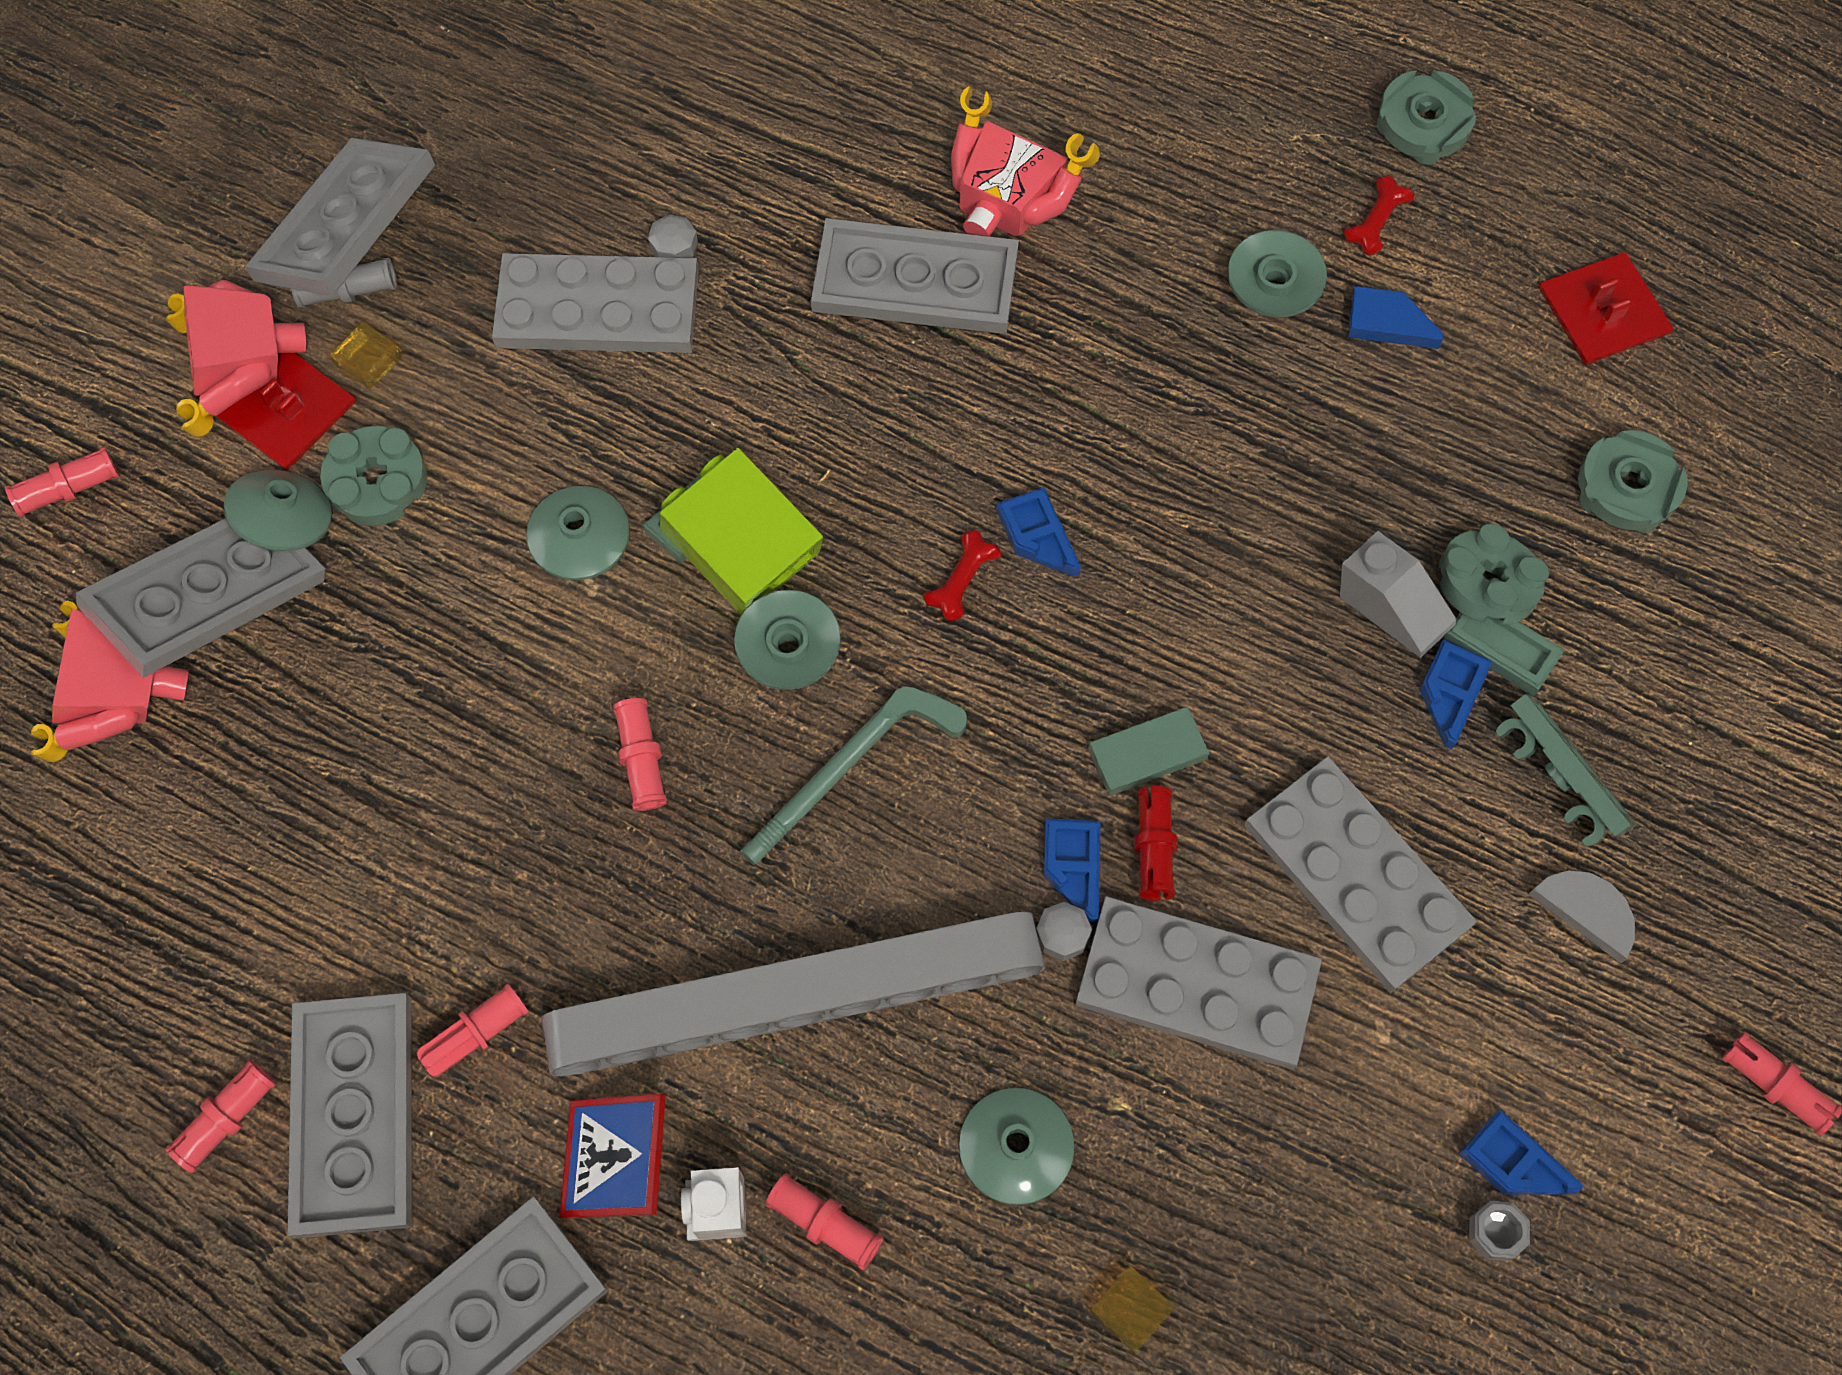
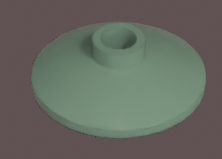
[1228,230,1327,317]
[224,470,332,551]
[527,486,630,581]
[734,590,841,690]
[959,1088,1074,1205]

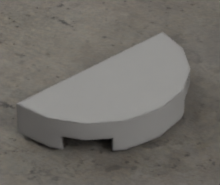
[1528,870,1635,963]

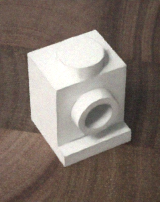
[681,1167,747,1241]

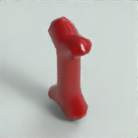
[1343,175,1414,256]
[923,529,1001,622]

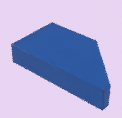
[1348,286,1443,349]
[996,487,1081,577]
[1419,639,1492,750]
[1043,818,1100,924]
[1458,1109,1584,1195]

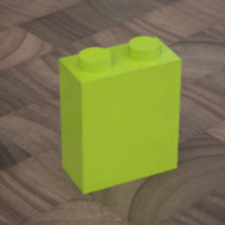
[660,448,823,615]

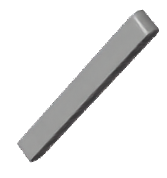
[542,912,1045,1076]

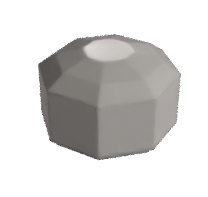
[648,214,698,258]
[1036,902,1092,961]
[1469,1201,1530,1261]

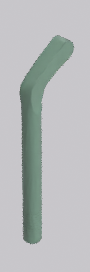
[740,686,967,866]

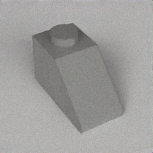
[1340,531,1457,658]

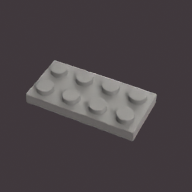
[245,138,435,296]
[811,218,1019,334]
[492,253,699,353]
[76,518,325,678]
[1244,757,1477,994]
[1075,896,1322,1070]
[287,993,412,1239]
[340,1196,609,1375]

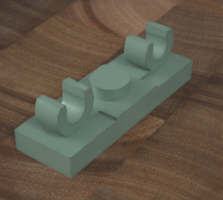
[1496,694,1637,846]

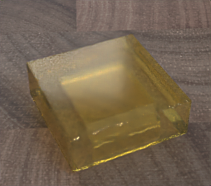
[329,321,403,390]
[1090,1265,1175,1354]

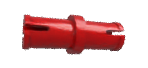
[1134,786,1178,901]

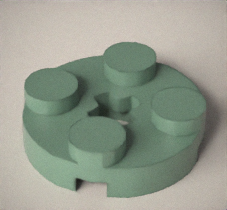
[1376,70,1476,165]
[320,426,427,526]
[1578,430,1688,533]
[1438,524,1549,625]

